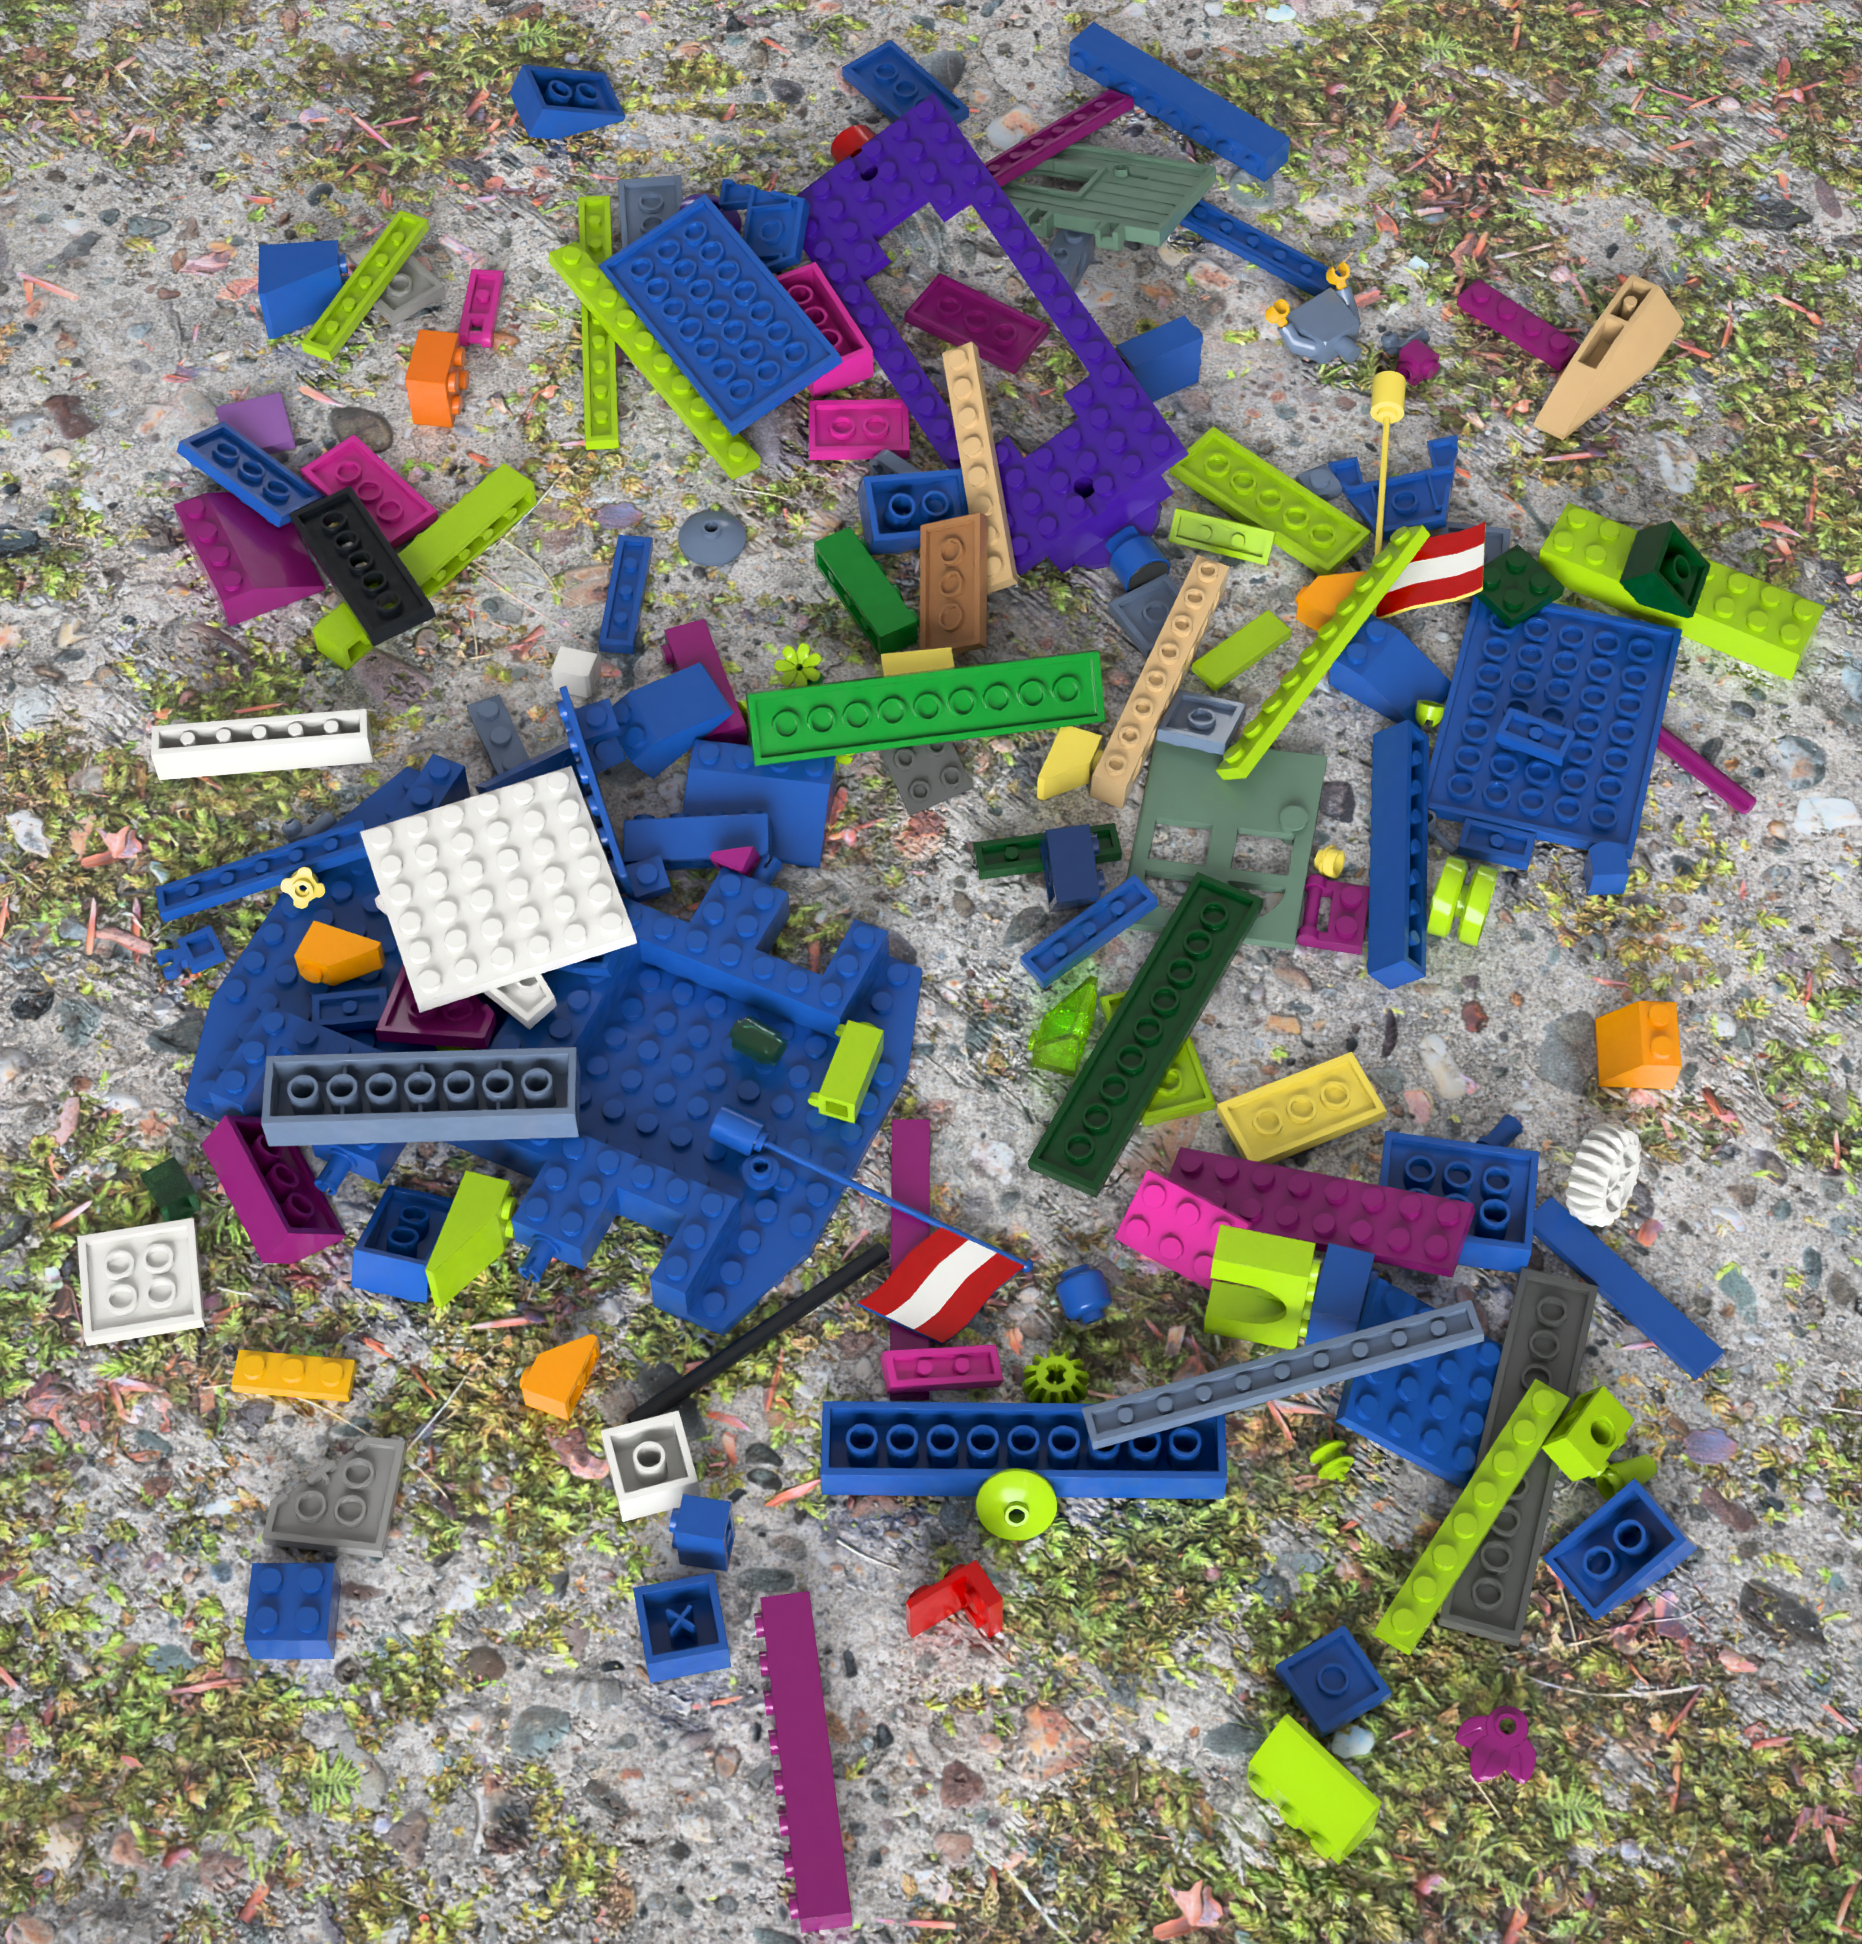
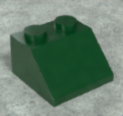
[1619,520,1711,619]

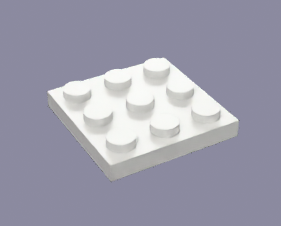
[77,1218,205,1346]

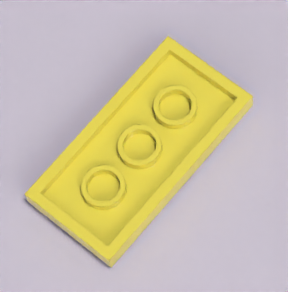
[1216,1052,1387,1164]

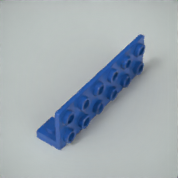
[556,686,672,903]

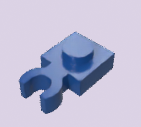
[155,925,227,980]

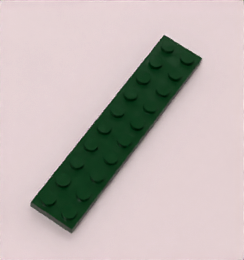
[1028,872,1264,1198]

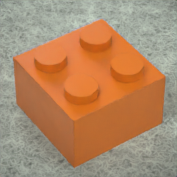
[405,329,469,428]

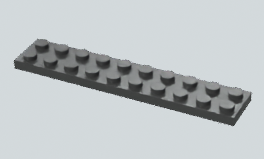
[1438,1267,1599,1647]

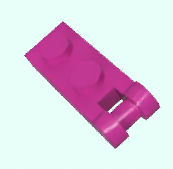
[458,269,505,348]

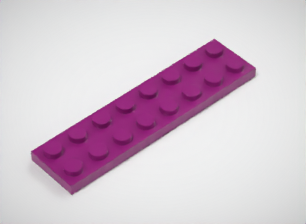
[1168,1147,1475,1278]

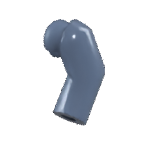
[1381,328,1430,355]
[282,811,337,843]

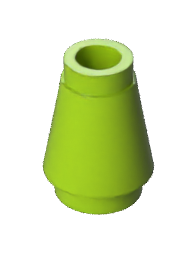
[1595,1454,1657,1501]

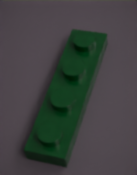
[973,823,1122,880]

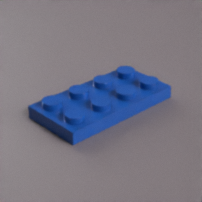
[842,40,969,125]
[176,421,325,528]

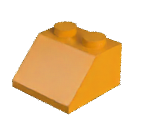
[1594,1001,1681,1089]

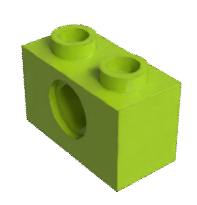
[1541,1385,1635,1482]

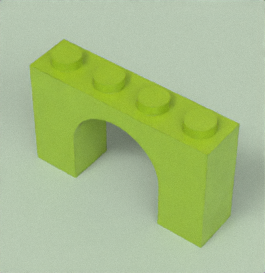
[1203,1224,1321,1350]

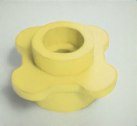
[281,867,325,909]

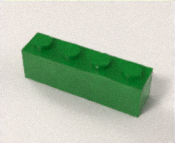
[814,527,920,658]

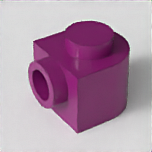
[1395,339,1440,387]

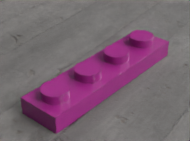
[1457,278,1581,372]

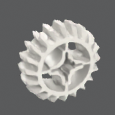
[1566,1122,1642,1227]

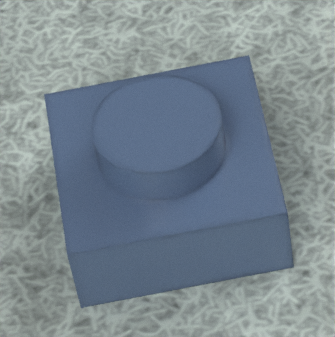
[1296,463,1342,501]

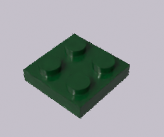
[1474,544,1564,629]

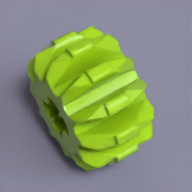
[1022,1348,1089,1404]

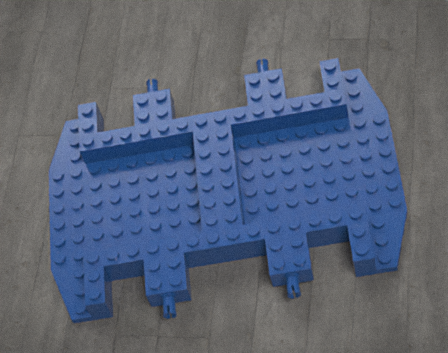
[184,754,922,1336]

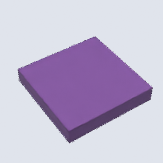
[215,392,296,454]

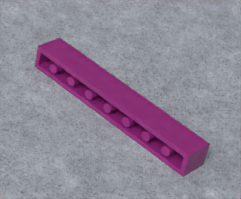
[754,1591,852,1933]

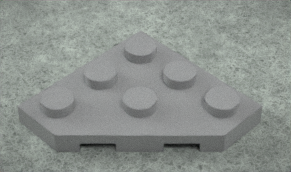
[262,1436,408,1558]

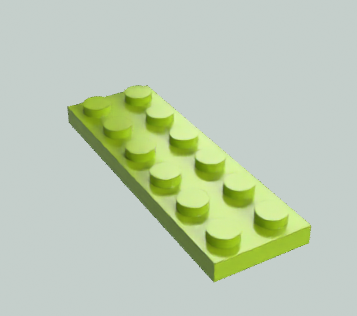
[1169,427,1371,576]

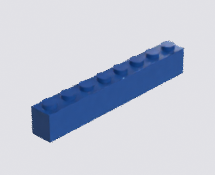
[1069,22,1290,182]
[1366,719,1429,990]

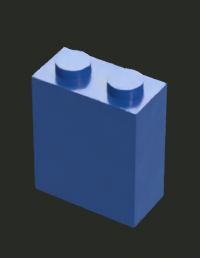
[1116,315,1203,402]

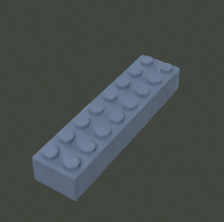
[261,1047,580,1146]

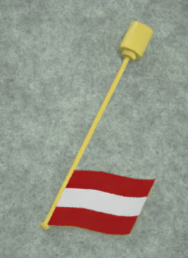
[1370,371,1486,620]

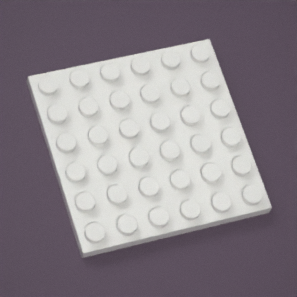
[360,766,637,1013]

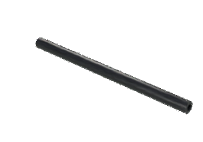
[626,1242,890,1423]

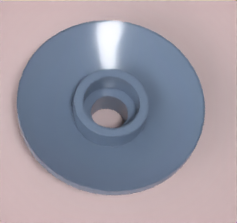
[678,511,746,566]

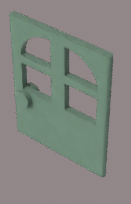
[1126,736,1327,950]

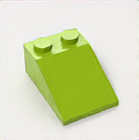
[425,1170,517,1308]

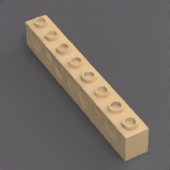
[1090,555,1230,809]

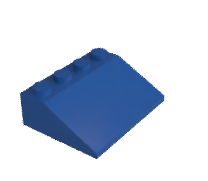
[682,739,837,868]
[1378,1131,1539,1273]

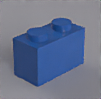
[669,1494,735,1572]

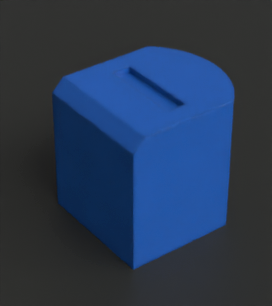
[1583,841,1629,895]

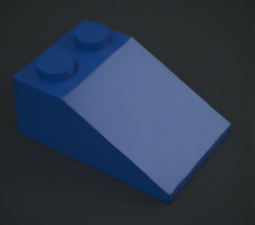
[509,65,626,139]
[857,469,969,555]
[1328,614,1451,730]
[612,662,734,779]
[351,1185,454,1304]
[1542,1478,1698,1621]

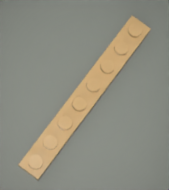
[942,341,1019,594]

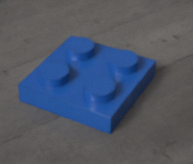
[1275,1625,1392,1739]

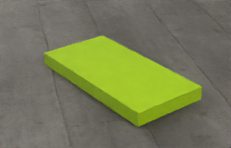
[1099,990,1216,1127]

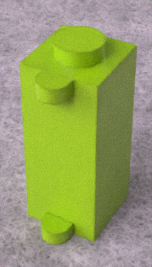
[808,1020,884,1124]

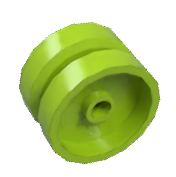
[1427,855,1499,947]

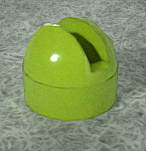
[1415,700,1445,728]

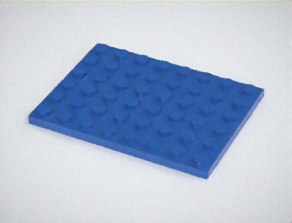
[1428,595,1682,860]

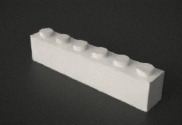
[151,709,373,780]

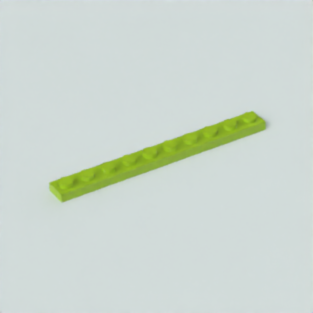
[578,195,619,450]
[548,241,761,480]
[1216,525,1430,780]

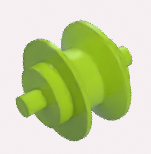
[1309,1437,1354,1482]

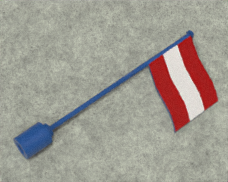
[709,1104,1033,1345]

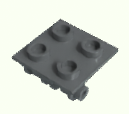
[880,741,973,816]

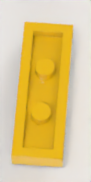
[231,1350,357,1402]

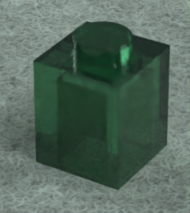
[140,1157,201,1222]

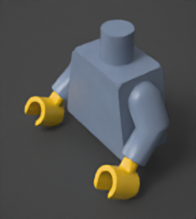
[1265,262,1362,364]

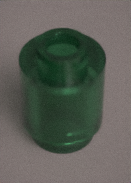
[729,1015,788,1066]

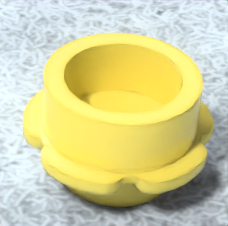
[1314,844,1345,879]

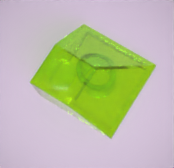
[1027,976,1098,1078]

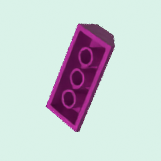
[202,1115,346,1264]

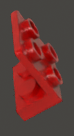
[906,1560,1003,1638]

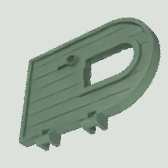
[1001,142,1216,251]

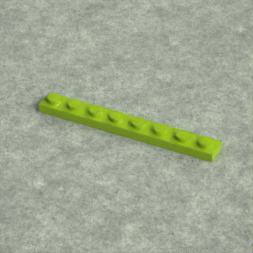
[1374,1378,1571,1656]

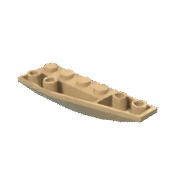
[1533,274,1684,440]

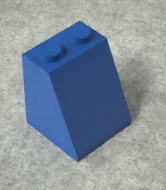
[258,240,350,339]

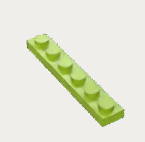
[301,210,430,362]

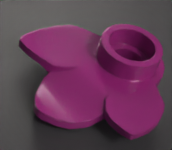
[1455,1705,1536,1785]

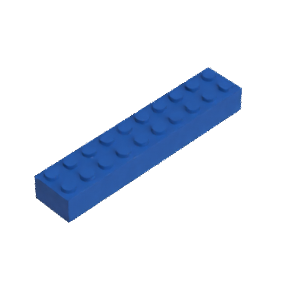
[820,1401,1227,1499]

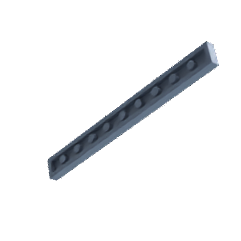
[1082,1300,1484,1450]

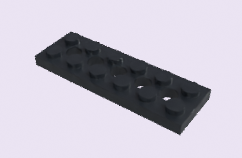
[289,486,436,647]

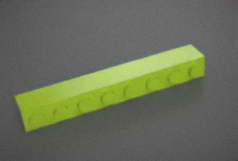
[312,463,537,671]

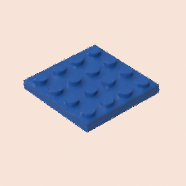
[1335,1278,1503,1490]

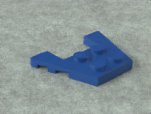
[718,179,810,274]
[1327,435,1459,541]

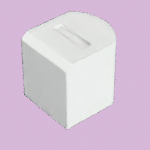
[551,646,601,698]

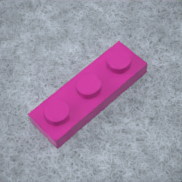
[880,1344,1004,1394]

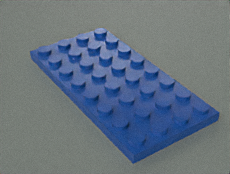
[598,194,843,437]

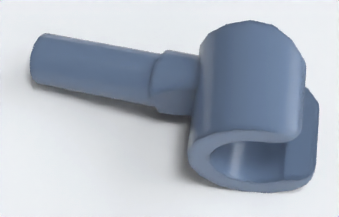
[1428,809,1457,855]

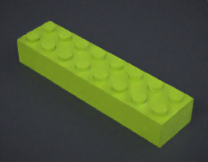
[1538,502,1826,680]

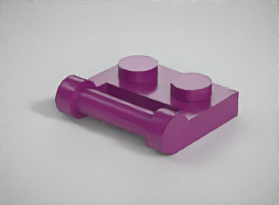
[1296,874,1370,955]

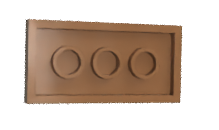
[919,512,987,654]

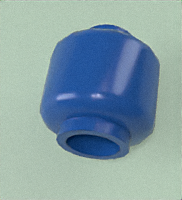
[1055,1264,1112,1325]

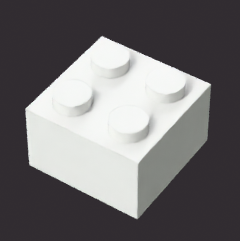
[601,1410,700,1522]

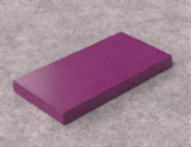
[904,273,1050,375]

